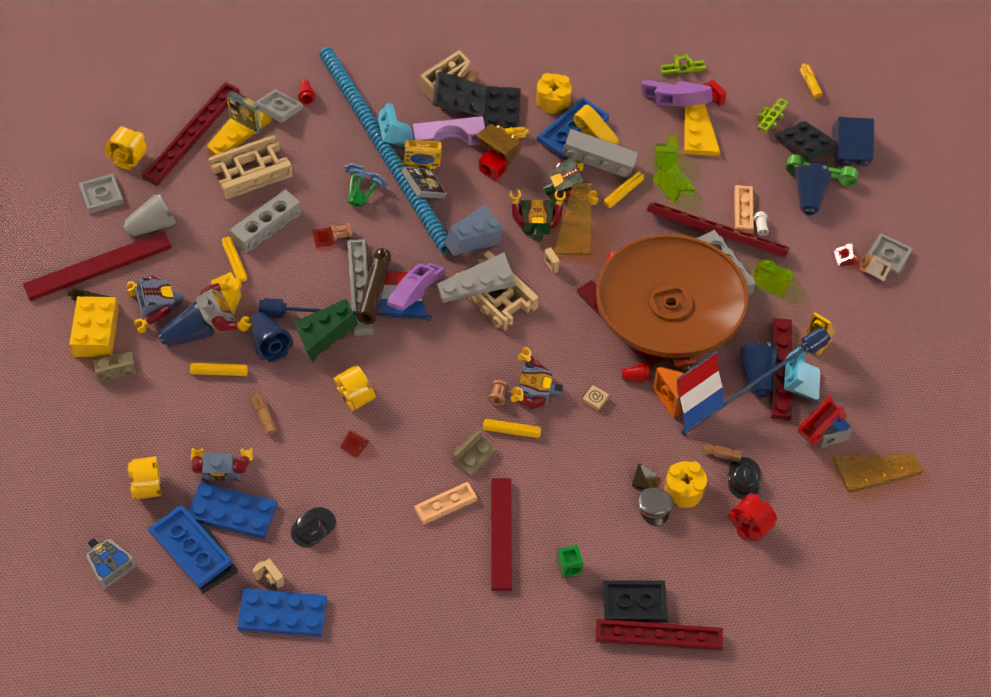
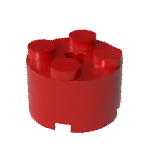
[727,494,777,541]

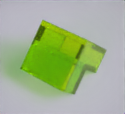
[654,135,679,167]

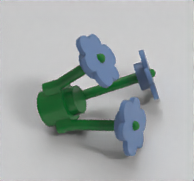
[344,163,388,207]

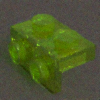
[653,165,695,202]
[752,259,796,297]

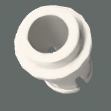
[754,211,769,236]

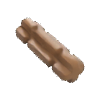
[703,443,742,462]

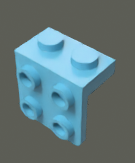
[378,103,414,148]
[784,347,820,401]

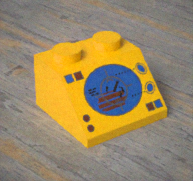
[404,140,441,169]

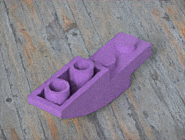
[641,79,713,106]
[387,263,445,310]

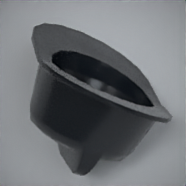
[728,457,761,499]
[291,507,336,547]

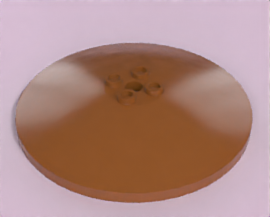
[596,234,749,358]

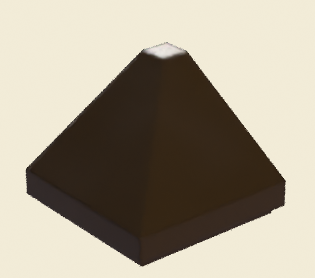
[632,463,657,490]

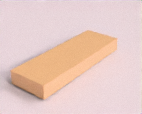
[734,185,754,233]
[414,482,477,525]

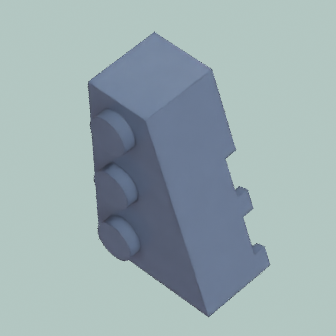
[444,205,505,256]

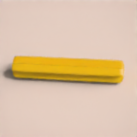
[603,171,644,208]
[222,236,247,283]
[190,363,248,376]
[483,419,541,438]

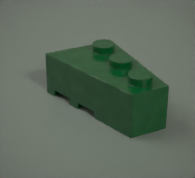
[294,298,358,363]

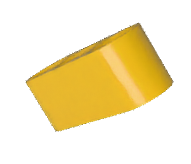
[573,105,619,145]

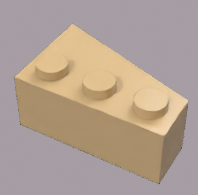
[418,50,471,111]

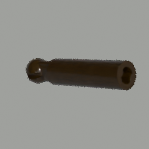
[357,248,391,325]

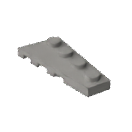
[437,252,515,303]

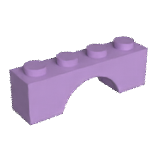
[413,116,485,146]

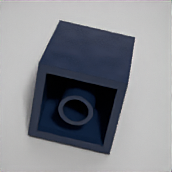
[832,117,874,167]

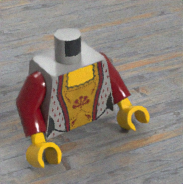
[196,277,252,332]

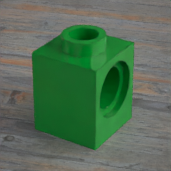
[556,545,583,578]

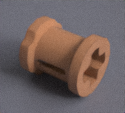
[330,222,352,241]
[488,380,509,406]

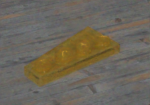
[554,183,592,255]
[833,454,923,493]

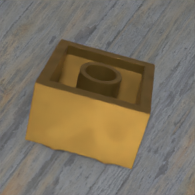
[476,124,522,165]

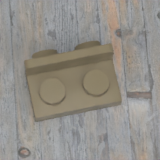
[93,351,137,383]
[452,429,497,478]

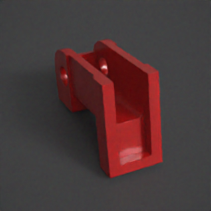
[798,396,847,447]

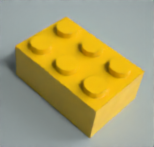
[69,296,119,358]

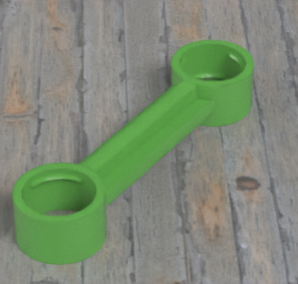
[786,155,858,186]

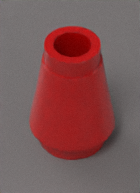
[298,80,316,105]
[622,364,650,383]

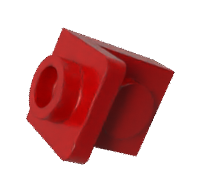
[703,79,727,107]

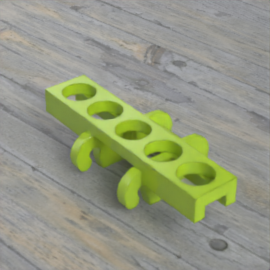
[660,53,706,76]
[757,98,788,134]

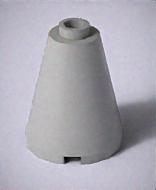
[123,192,177,237]

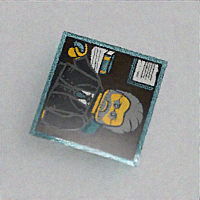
[227,91,262,134]

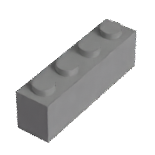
[562,129,638,179]

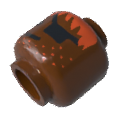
[670,356,696,373]

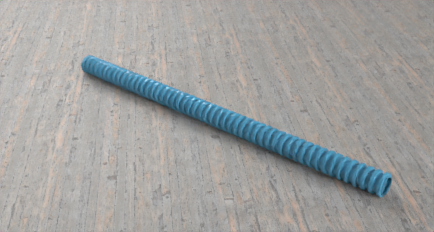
[319,47,449,253]

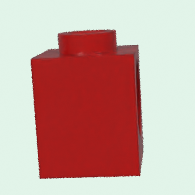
[479,149,507,182]

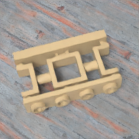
[208,135,293,200]
[455,251,539,331]

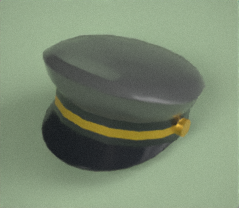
[638,488,673,526]

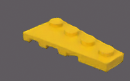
[207,98,272,156]
[684,103,720,156]

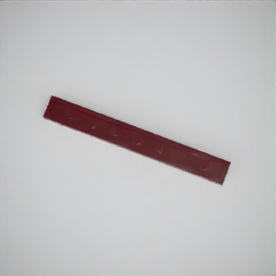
[142,82,240,186]
[647,202,790,258]
[23,231,172,301]

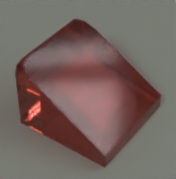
[312,227,334,248]
[834,243,859,266]
[340,430,369,457]

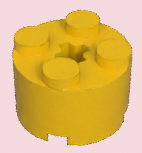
[536,73,572,114]
[104,126,147,170]
[333,365,376,412]
[128,456,162,500]
[664,461,707,508]

